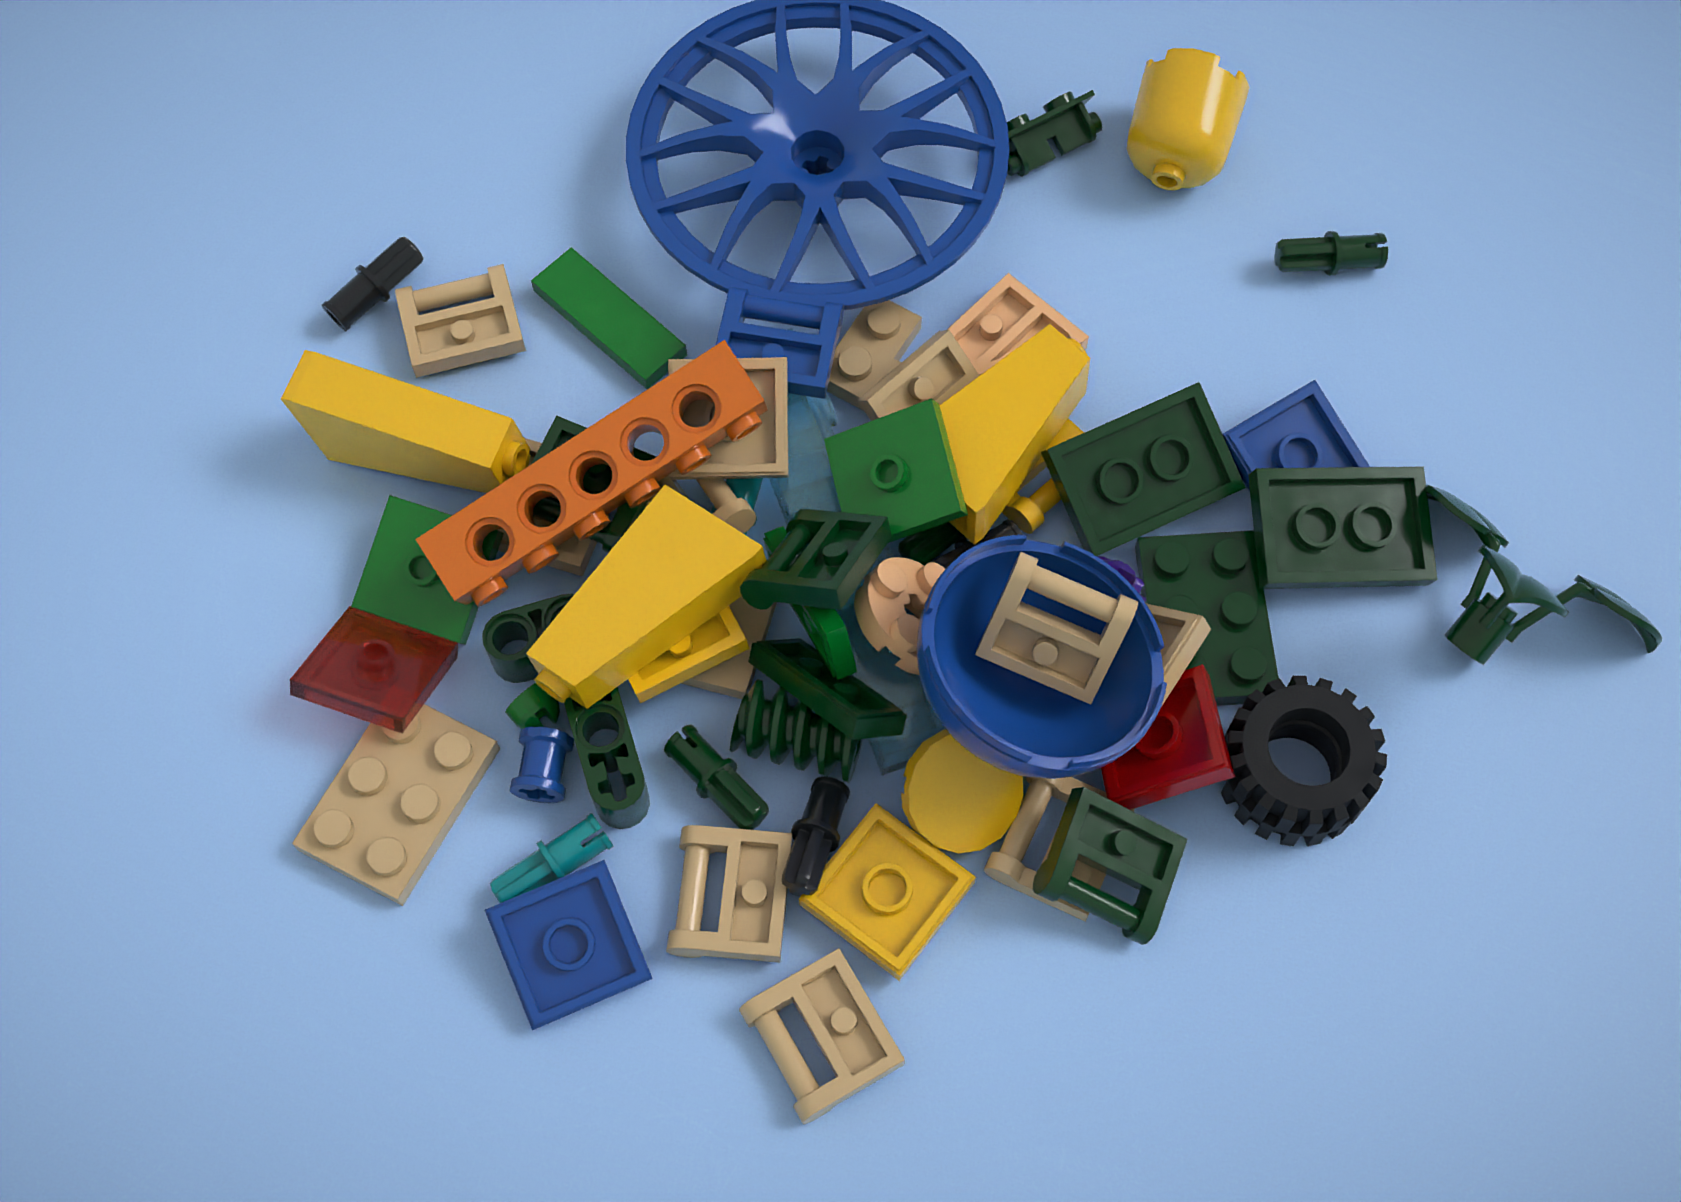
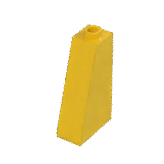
[940,324,1090,545]
[281,350,531,493]
[526,484,767,709]

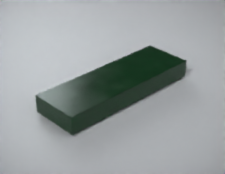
[748,638,907,740]

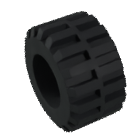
[1221,676,1387,846]

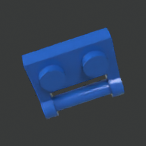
[716,287,844,399]

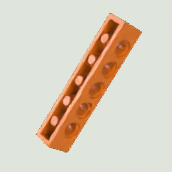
[415,340,768,607]

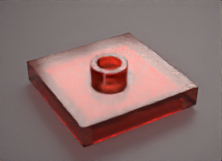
[290,606,458,734]

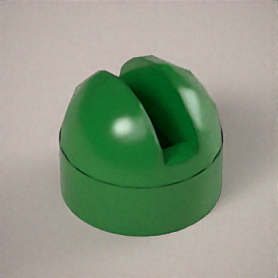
[505,683,560,729]

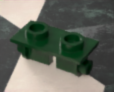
[1007,90,1102,176]

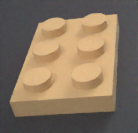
[292,688,500,906]

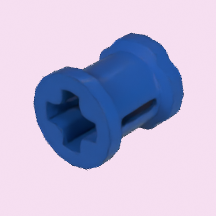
[509,727,574,803]

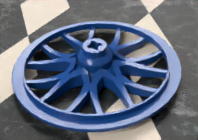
[626,0,1010,310]

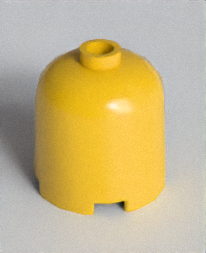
[1126,48,1250,191]

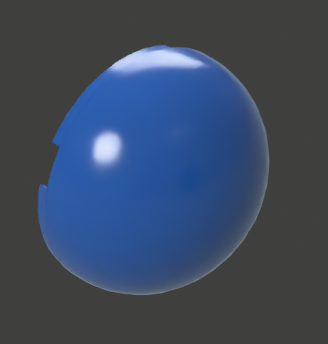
[916,535,1167,779]

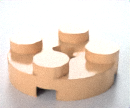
[854,557,945,675]

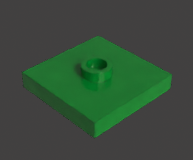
[824,398,968,543]
[351,495,504,645]

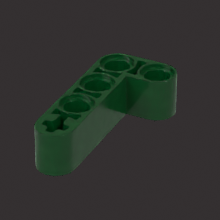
[482,593,650,829]

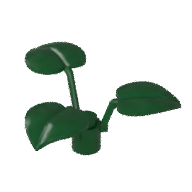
[1424,485,1662,665]

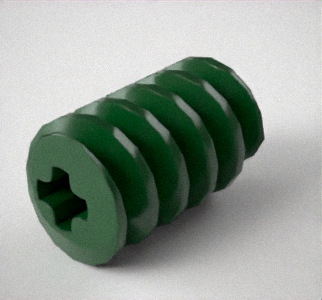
[729,679,863,783]

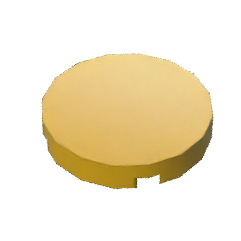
[901,729,1023,854]

